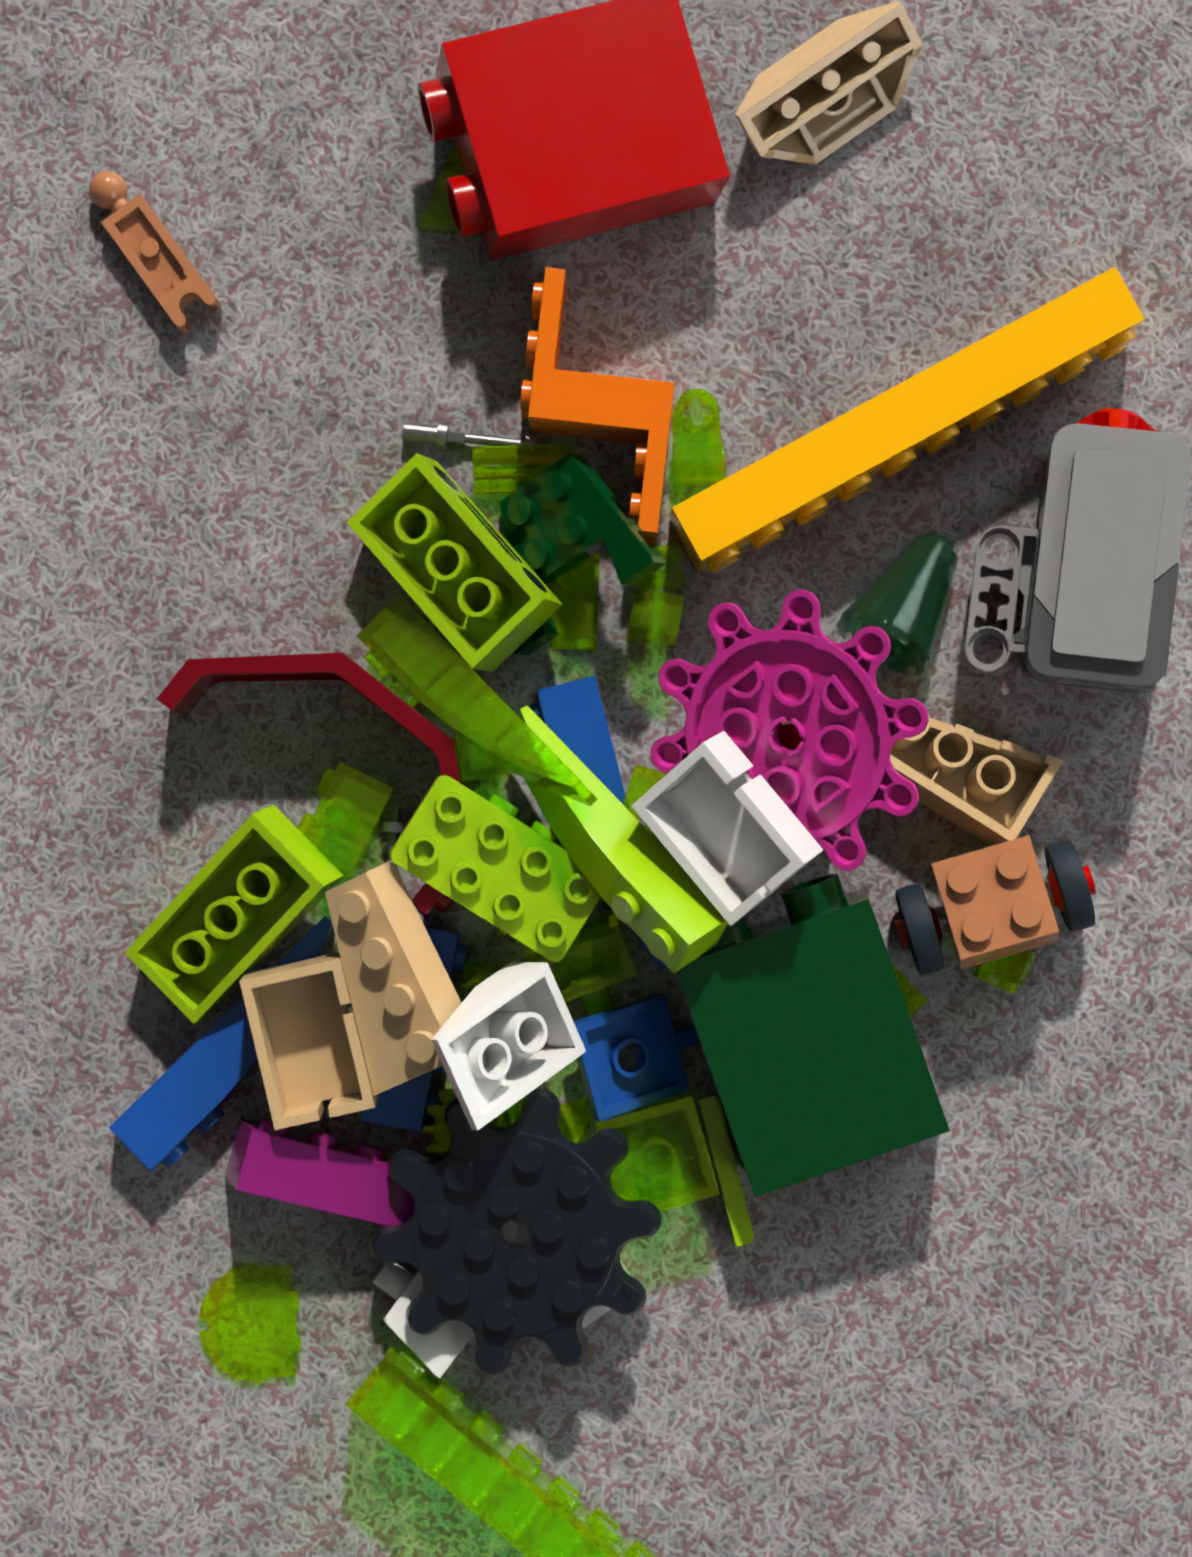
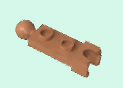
[89,171,221,334]

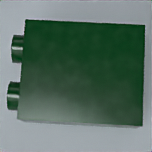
[676,873,950,1197]

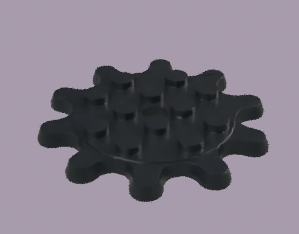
[373,1089,662,1375]

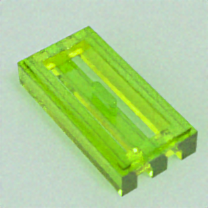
[472,444,572,495]

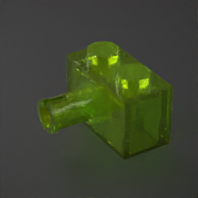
[297,762,397,879]
[524,914,637,1017]

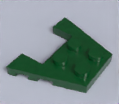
[500,453,666,655]

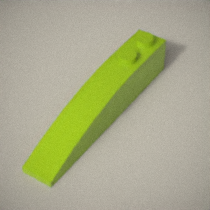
[508,705,728,973]

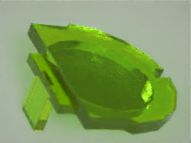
[198,1262,302,1383]

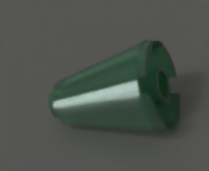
[836,533,958,675]

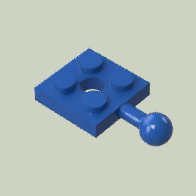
[573,993,701,1121]

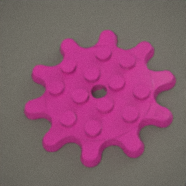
[650,590,929,871]

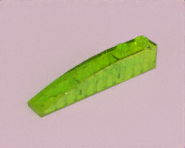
[356,594,598,806]

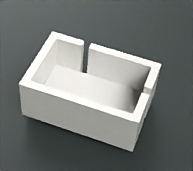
[632,731,823,926]

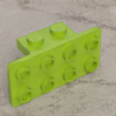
[390,775,601,962]

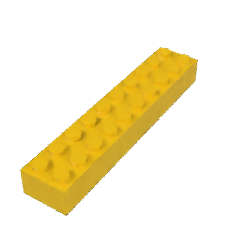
[670,267,1145,574]

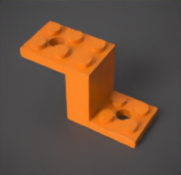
[520,267,675,545]

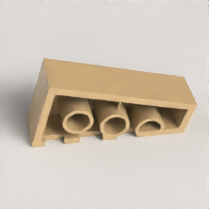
[890,715,1064,846]
[325,860,461,1096]

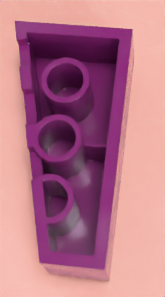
[225,1118,413,1226]

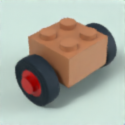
[894,835,1096,975]

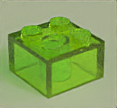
[595,1093,720,1212]

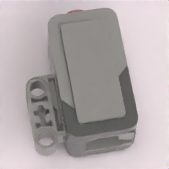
[964,408,1192,693]

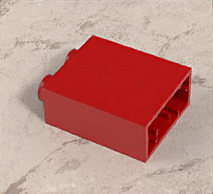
[418,0,730,262]

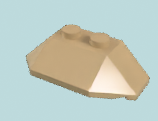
[735,1,923,164]

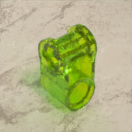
[672,389,726,487]

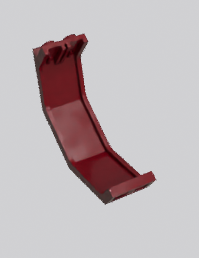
[156,652,464,915]

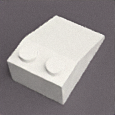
[431,962,586,1131]

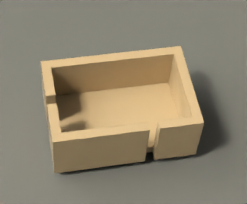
[239,952,379,1130]

